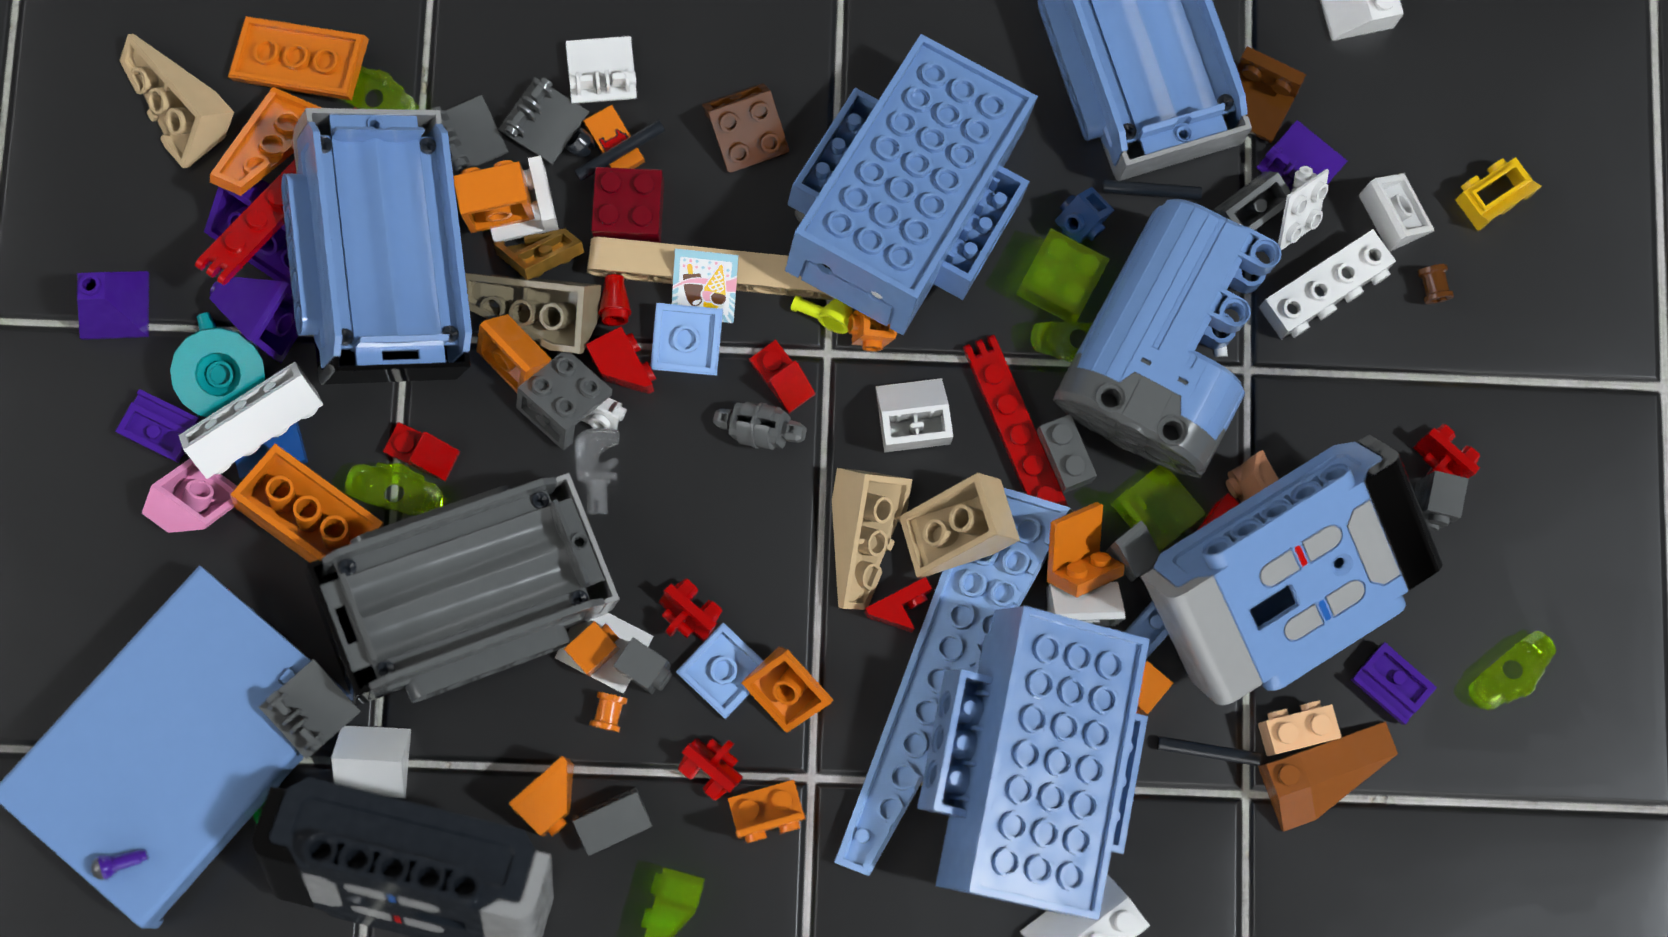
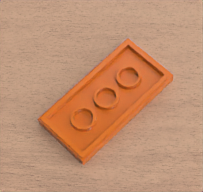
[228,16,369,101]

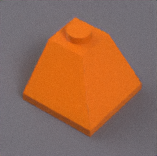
[509,756,574,837]

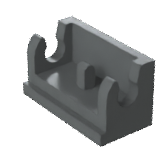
[573,787,652,856]

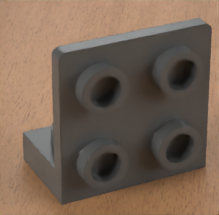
[516,352,612,451]

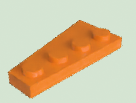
[210,87,321,196]

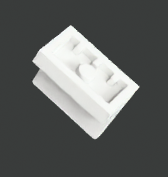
[491,156,559,242]

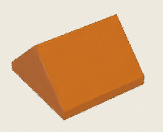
[476,314,552,393]
[741,647,833,733]

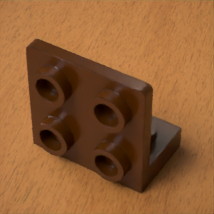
[1225,46,1306,143]
[702,83,789,173]

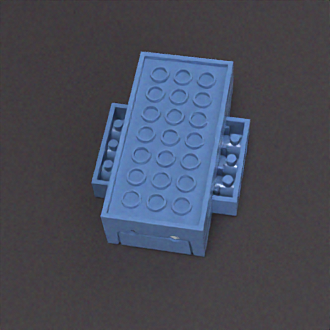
[785,34,1038,335]
[917,606,1150,920]

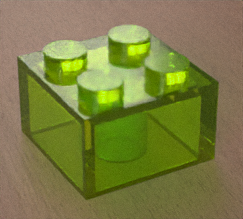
[1016,228,1110,326]

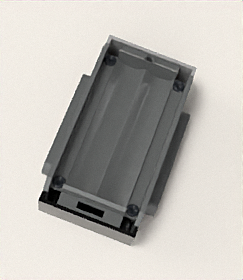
[305,473,620,705]

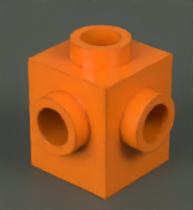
[848,310,897,352]

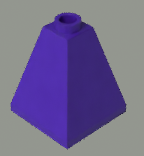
[77,271,149,340]
[209,277,299,364]

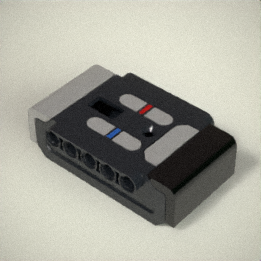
[251,777,554,937]

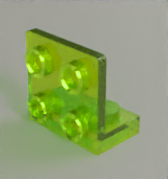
[1111,465,1205,552]

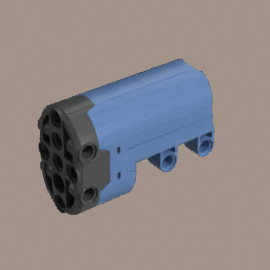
[1053,199,1281,478]

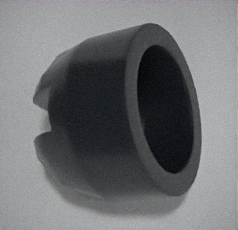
[566,128,595,157]

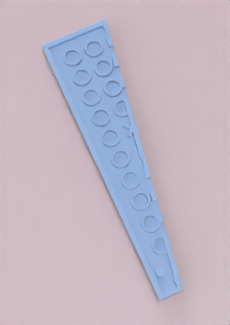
[834,487,1073,876]

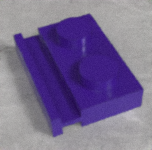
[115,389,202,463]
[1350,642,1437,725]

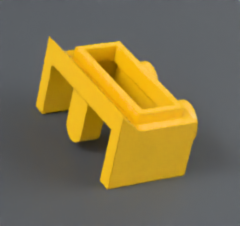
[1455,157,1542,231]

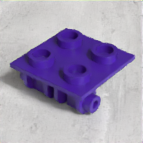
[1256,120,1347,191]

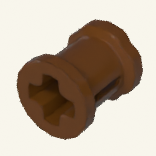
[1417,264,1454,304]

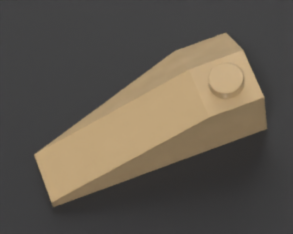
[120,34,234,168]
[832,468,912,610]

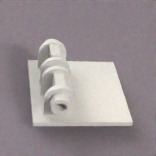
[566,36,637,104]
[1278,166,1329,250]

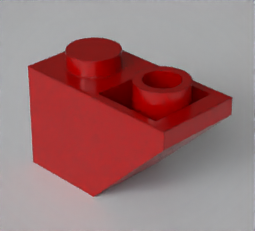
[586,326,656,394]

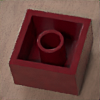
[592,167,664,243]

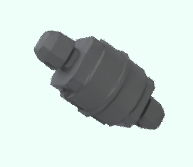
[713,401,807,450]

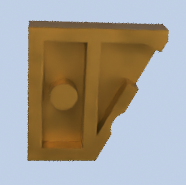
[493,228,584,280]

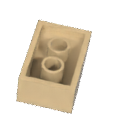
[899,473,1020,578]

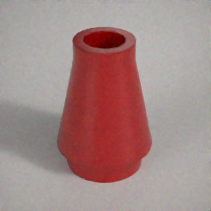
[598,274,632,326]

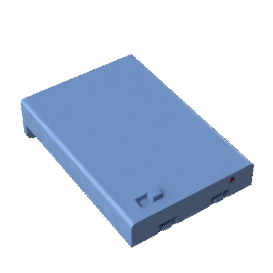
[0,565,356,928]

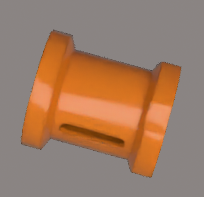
[589,692,628,733]

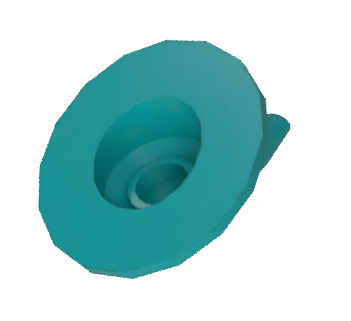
[170,312,265,417]

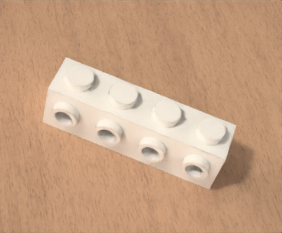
[1259,229,1396,339]
[179,362,323,479]

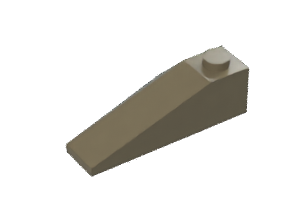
[465,273,601,354]

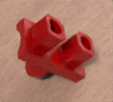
[1413,424,1480,478]
[658,578,723,642]
[678,738,744,801]

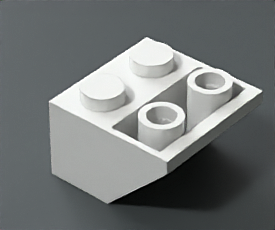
[876,378,953,453]

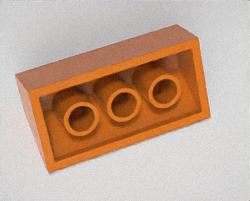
[230,444,384,581]

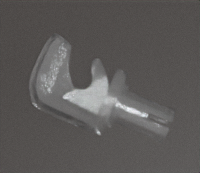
[575,427,620,515]

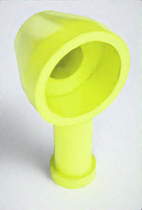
[791,295,853,334]

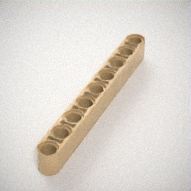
[587,237,834,300]

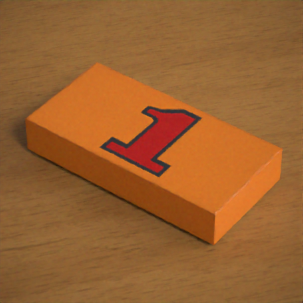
[583,105,645,169]

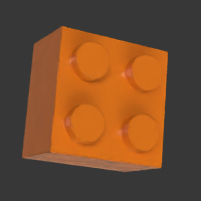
[453,160,535,233]

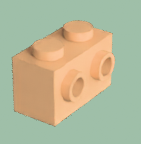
[1258,700,1342,756]

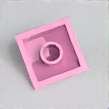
[142,459,237,533]

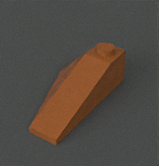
[1258,721,1398,832]

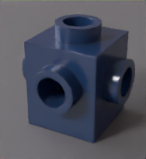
[1054,187,1114,245]

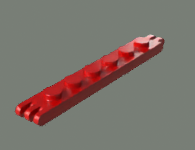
[195,107,357,285]
[963,334,1069,507]

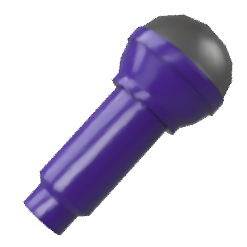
[91,849,149,880]

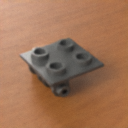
[498,77,589,165]
[431,95,509,176]
[259,659,361,759]

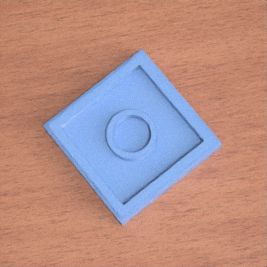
[650,303,723,376]
[676,623,763,720]

